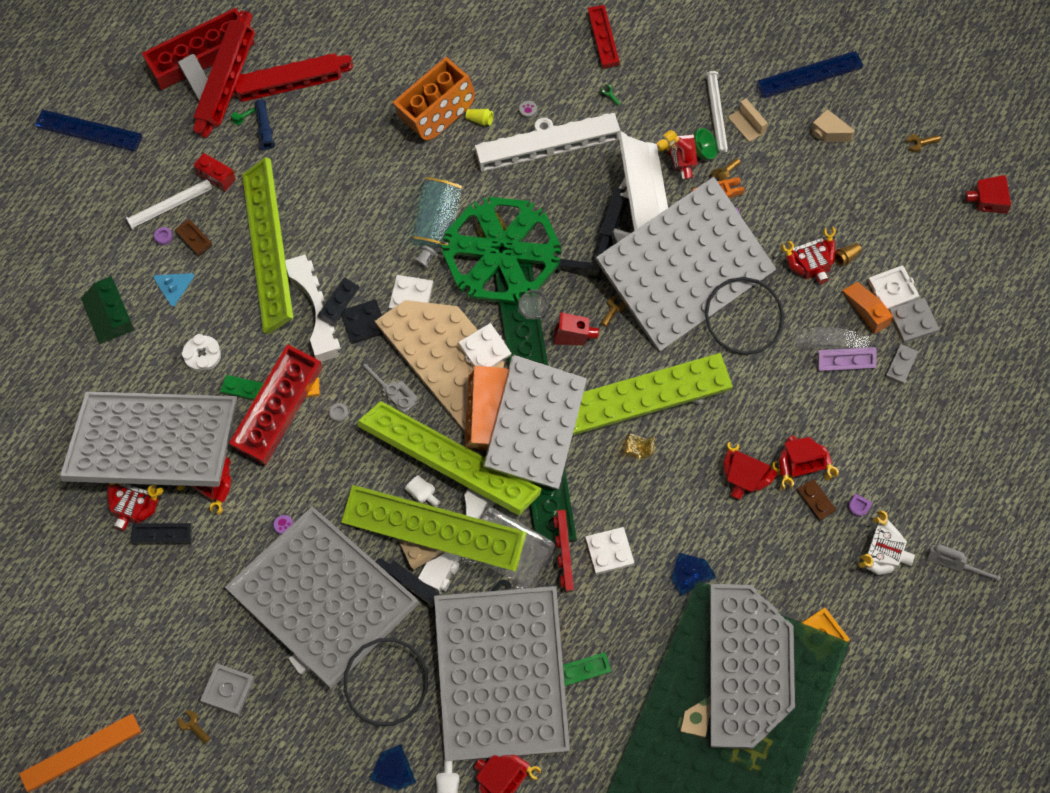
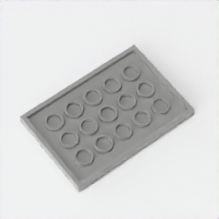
[483,355,587,490]

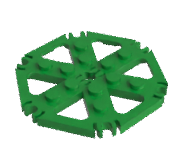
[442,197,561,304]

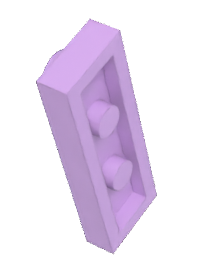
[818,347,877,371]

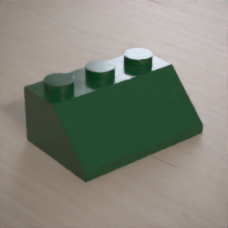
[81,276,135,344]

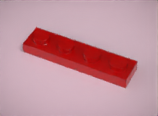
[588,5,620,69]
[554,510,574,592]

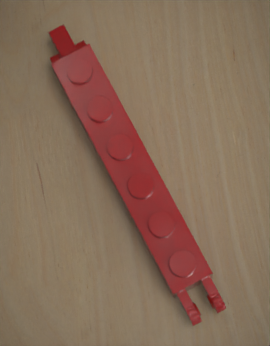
[193,10,255,138]
[231,53,353,102]

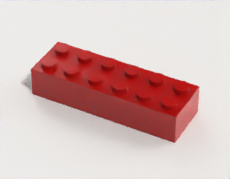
[142,7,255,90]
[229,344,323,466]

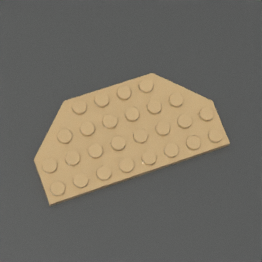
[375,300,504,432]

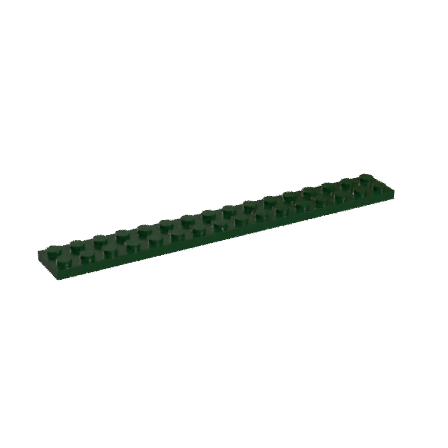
[495,263,577,547]

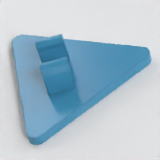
[154,273,194,307]

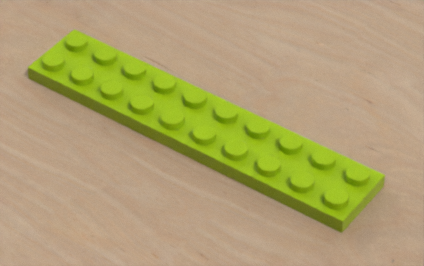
[242,157,293,334]
[572,353,733,436]
[358,401,541,516]
[341,485,527,571]

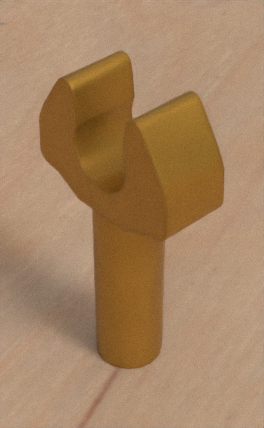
[906,134,941,153]
[711,158,741,181]
[600,295,626,328]
[178,710,211,744]

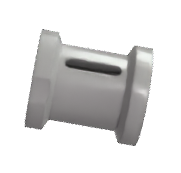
[413,245,437,270]

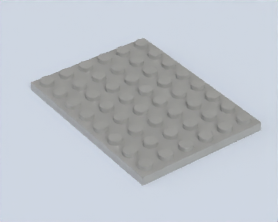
[594,177,776,352]
[60,392,238,487]
[225,506,420,689]
[434,586,570,761]

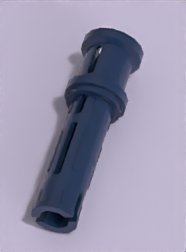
[255,99,275,150]

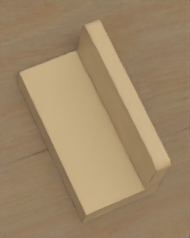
[728,98,768,142]

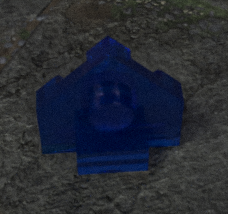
[671,552,716,597]
[370,744,417,792]

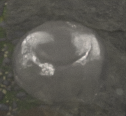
[518,289,548,320]

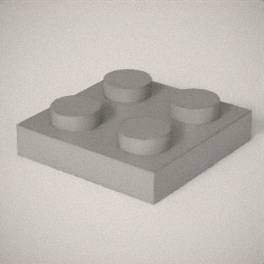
[889,298,940,343]
[200,663,255,716]

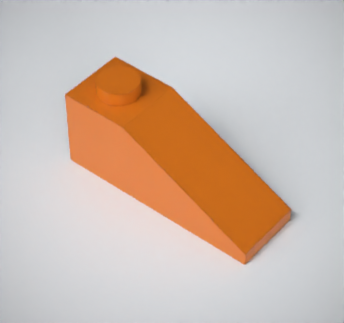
[842,282,893,334]

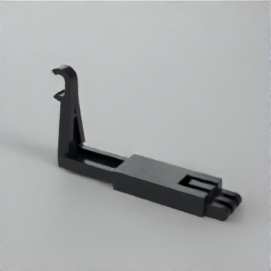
[542,180,628,280]
[376,558,512,612]

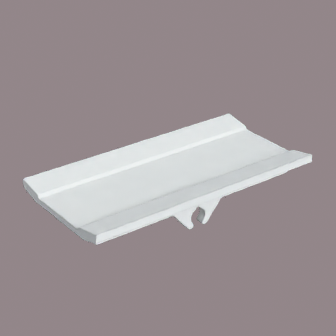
[618,131,668,231]

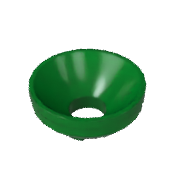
[692,128,717,161]

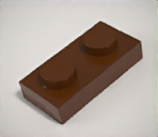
[175,219,213,257]
[797,479,836,521]

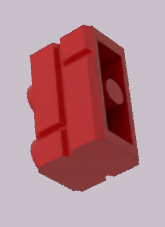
[193,153,236,192]

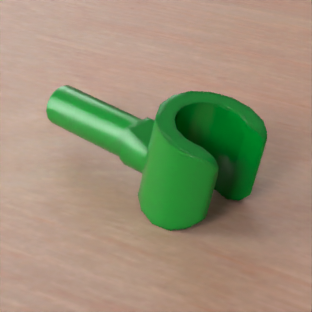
[600,84,621,106]
[231,108,255,125]

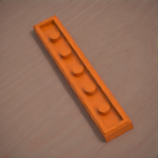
[19,714,142,793]

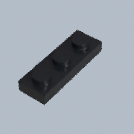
[317,277,360,326]
[131,523,193,545]

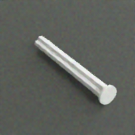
[704,71,727,153]
[125,180,212,230]

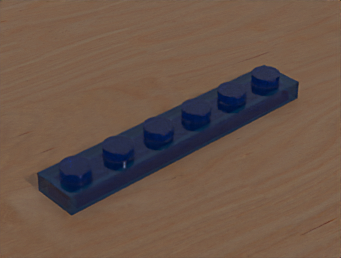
[757,51,863,99]
[36,109,143,152]

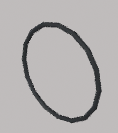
[705,277,785,355]
[344,638,428,726]

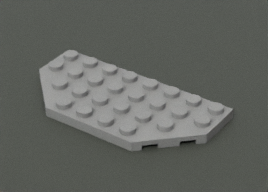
[710,584,795,749]

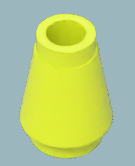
[466,109,493,126]

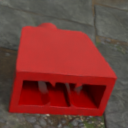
[965,175,1011,214]
[554,312,599,346]

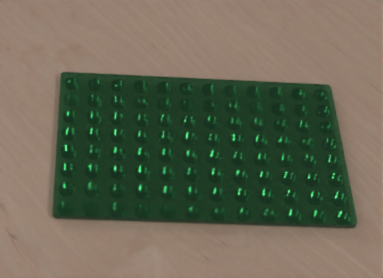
[608,581,849,793]

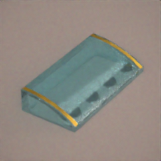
[413,176,462,249]

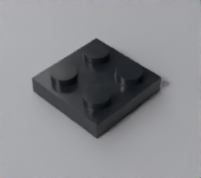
[342,299,383,344]

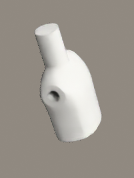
[405,475,440,507]
[436,761,459,793]

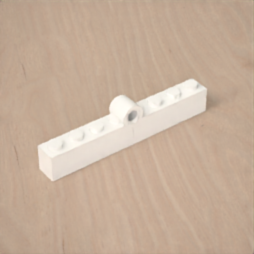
[475,113,620,172]

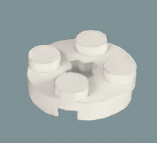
[182,334,221,372]

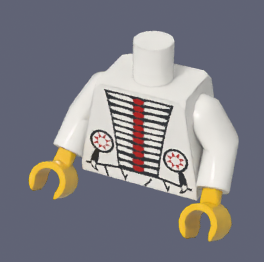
[859,511,915,575]

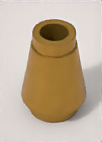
[835,243,862,266]

